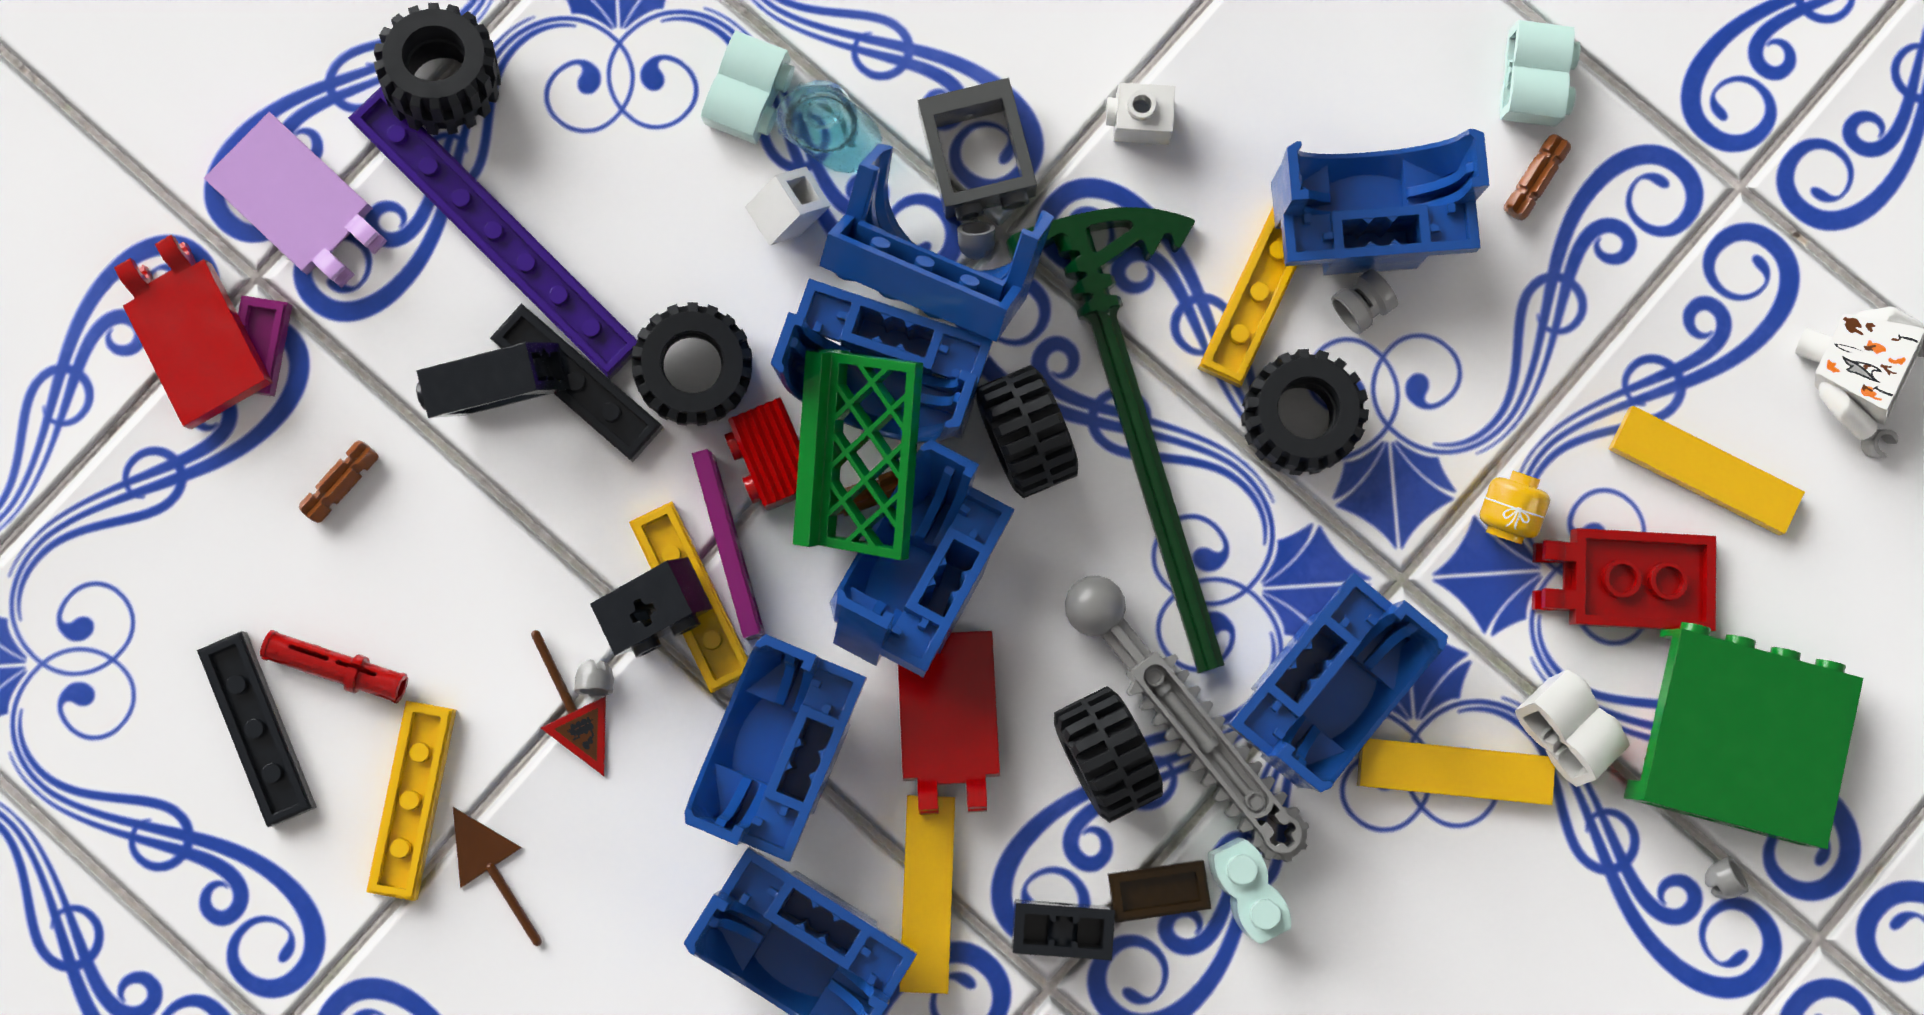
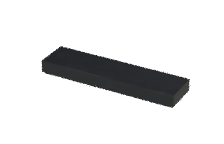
[490,303,664,462]
[197,631,317,827]

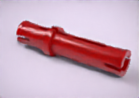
[260,630,408,704]

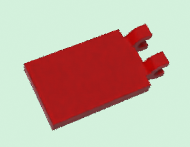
[114,235,273,430]
[1532,528,1716,632]
[898,631,1000,815]

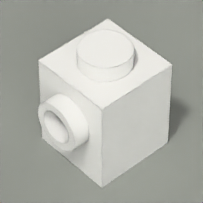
[1106,82,1176,145]
[745,167,831,246]

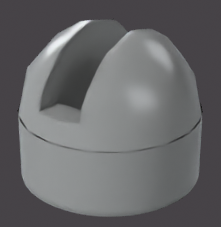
[957,221,995,260]
[574,659,614,696]
[1705,856,1749,900]

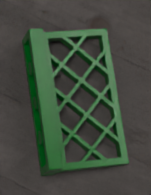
[793,349,923,560]

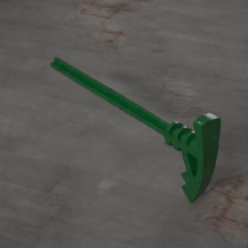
[1006,207,1225,673]

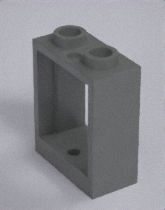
[917,77,1037,221]

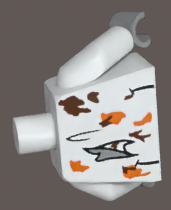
[1795,307,1924,458]

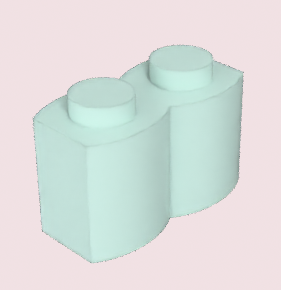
[1500,20,1581,127]
[701,30,794,144]
[1208,837,1291,944]

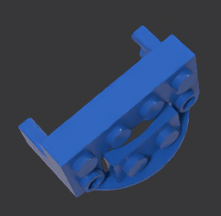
[819,143,1054,342]

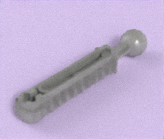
[1065,576,1309,862]

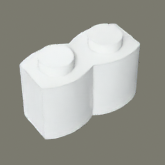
[1515,669,1630,787]

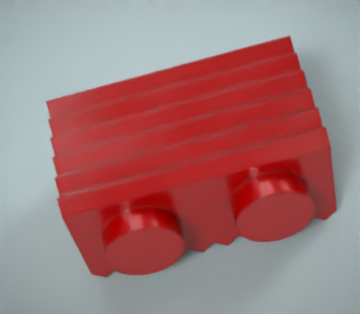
[724,397,800,511]

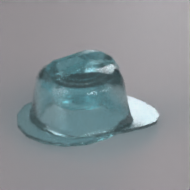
[776,80,882,173]

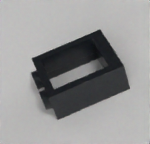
[416,342,570,418]

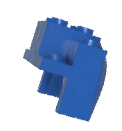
[1271,129,1490,276]
[771,278,993,444]
[830,439,1015,678]
[1227,573,1448,793]
[684,634,867,862]
[683,846,917,1015]

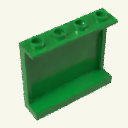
[1624,622,1864,849]

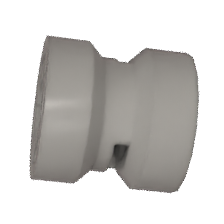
[1331,269,1398,335]

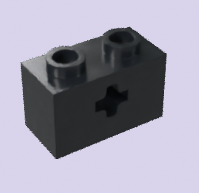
[590,557,713,658]
[1011,899,1115,960]

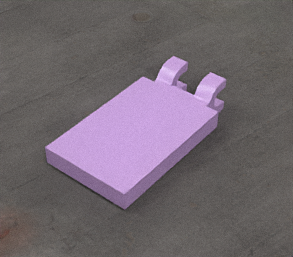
[204,112,387,288]

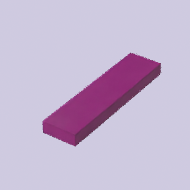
[692,449,765,641]

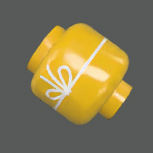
[1479,471,1550,544]

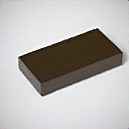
[1107,860,1211,923]

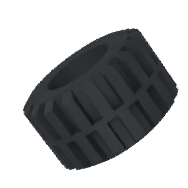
[374,3,501,135]
[632,302,753,426]
[1241,349,1369,476]
[976,365,1078,498]
[1054,686,1163,823]

